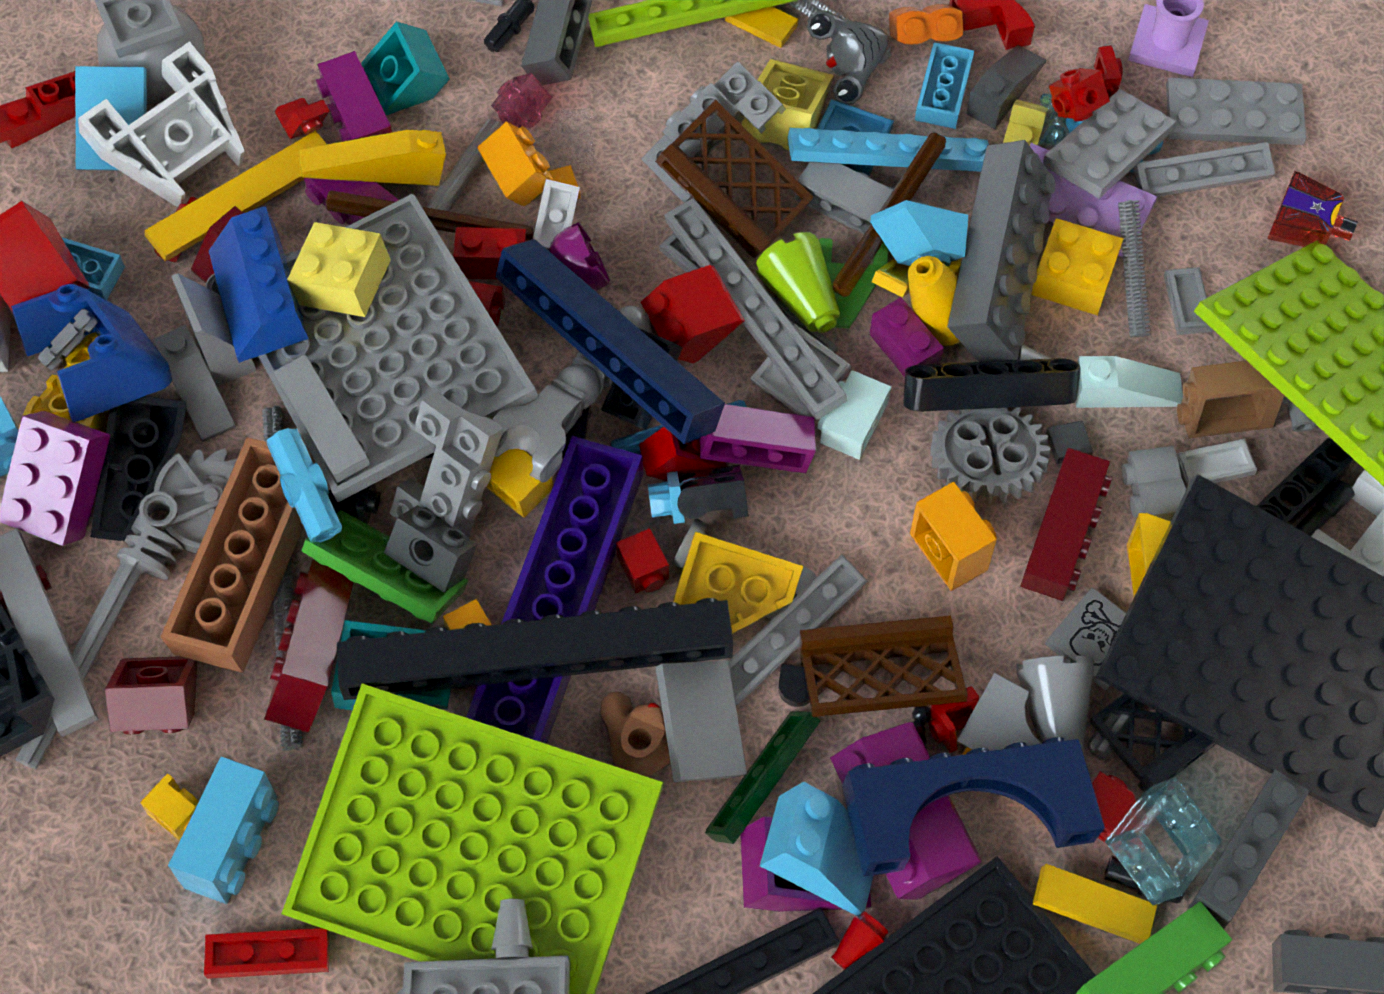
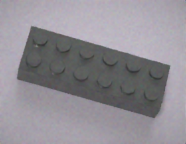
[947,140,1055,362]

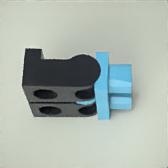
[648,465,749,524]

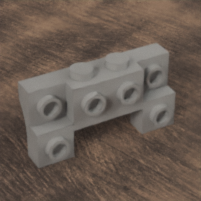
[641,61,786,203]
[390,392,503,538]

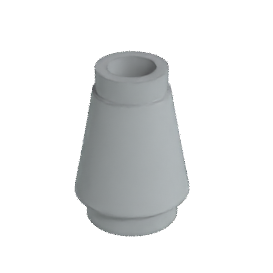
[491,899,533,959]

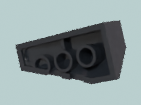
[90,396,187,542]

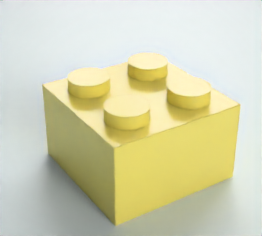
[287,222,391,317]

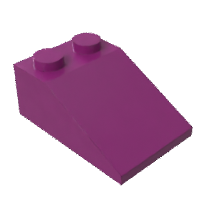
[740,816,871,912]

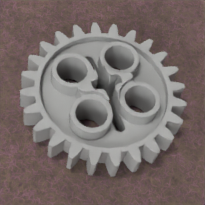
[930,407,1050,504]

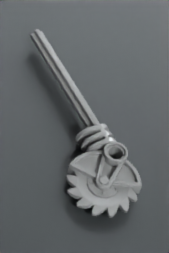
[15,449,237,769]

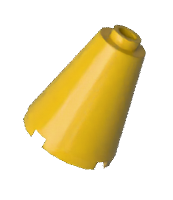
[908,256,960,346]

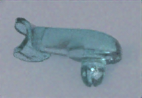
[1038,93,1067,147]

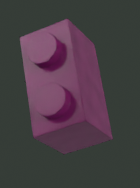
[869,297,944,377]

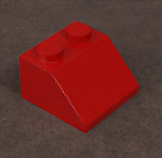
[640,265,745,364]

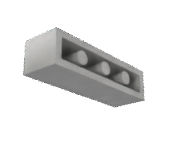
[795,162,928,234]

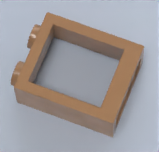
[1177,360,1285,439]

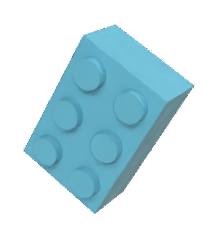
[168,757,279,904]

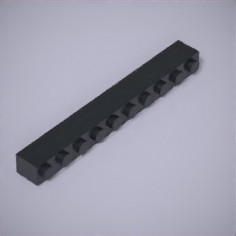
[336,598,733,700]

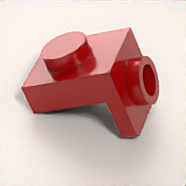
[1094,45,1123,98]
[275,98,330,139]
[928,686,979,753]

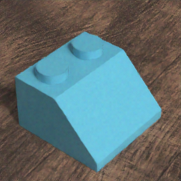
[870,200,968,266]

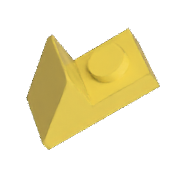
[1003,99,1049,146]

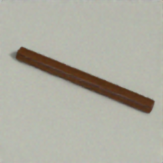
[833,132,946,297]
[326,190,533,241]

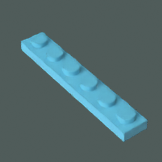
[787,128,989,172]

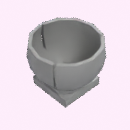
[95,0,205,105]

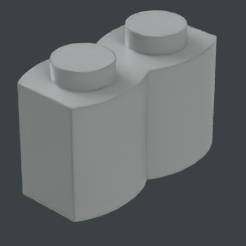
[1121,446,1186,521]

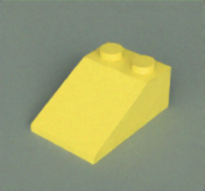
[742,59,834,150]

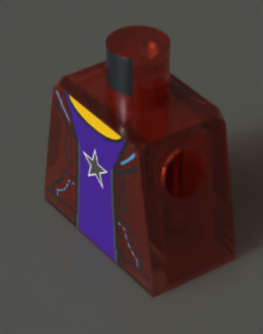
[1267,171,1358,247]

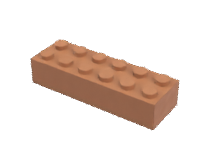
[160,437,316,673]

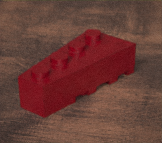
[264,559,354,732]

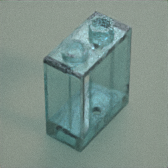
[1105,777,1222,906]

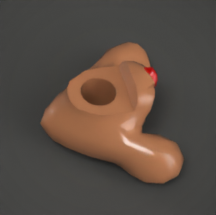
[600,692,671,777]

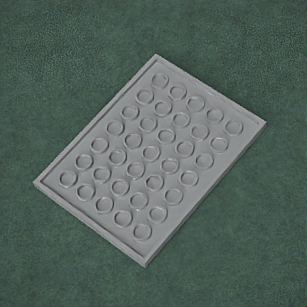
[259,193,539,502]

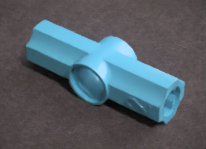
[267,428,342,543]

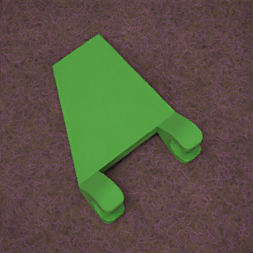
[819,238,888,328]

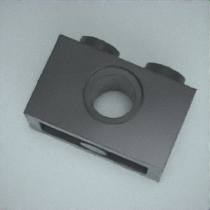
[384,505,478,592]

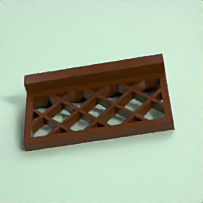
[655,99,814,259]
[800,615,967,717]

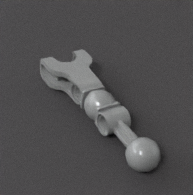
[492,305,653,483]

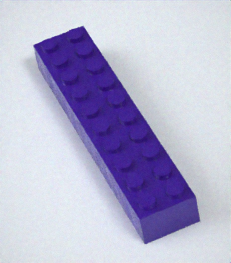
[466,436,643,744]

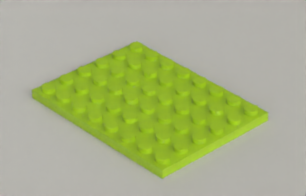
[1193,240,1384,487]
[281,684,664,994]

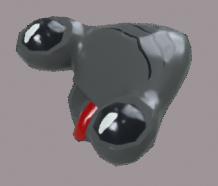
[807,11,889,105]

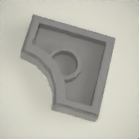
[957,672,1042,751]

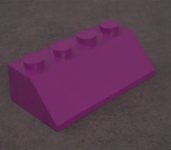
[830,722,982,900]

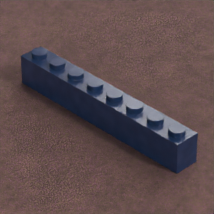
[495,239,725,444]

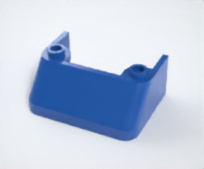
[11,284,172,423]

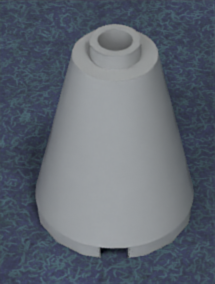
[1016,655,1094,752]

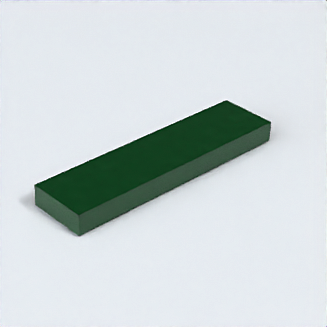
[705,711,821,844]

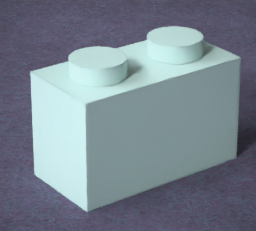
[817,370,891,460]

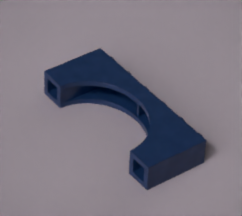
[842,737,1105,877]

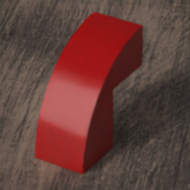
[949,0,1035,50]

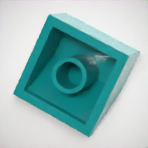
[361,21,450,115]

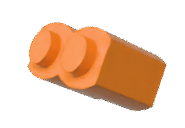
[889,4,963,45]

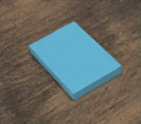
[75,66,147,171]

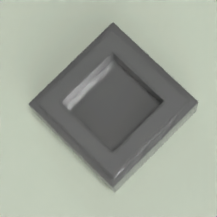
[1046,420,1093,464]

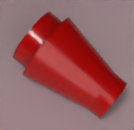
[831,911,888,970]

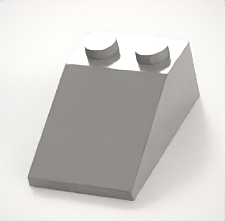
[171,273,258,386]

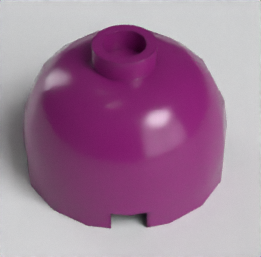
[549,222,610,291]

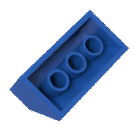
[209,206,309,363]

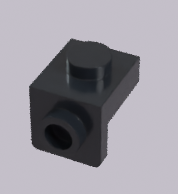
[328,483,381,525]

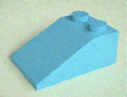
[760,782,874,917]

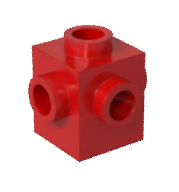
[1049,68,1110,121]

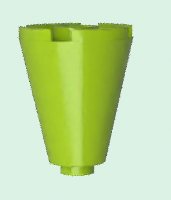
[755,232,840,333]

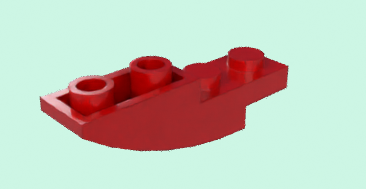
[0,71,76,149]

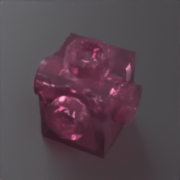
[491,73,553,128]

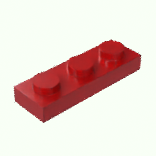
[204,928,330,979]

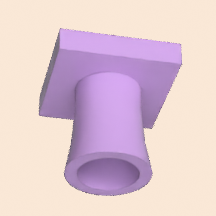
[1128,0,1209,77]

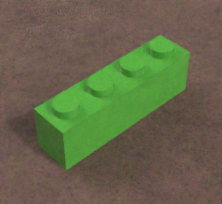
[1076,901,1232,994]

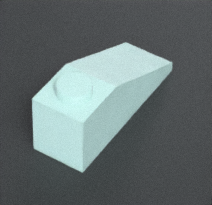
[1075,356,1183,408]

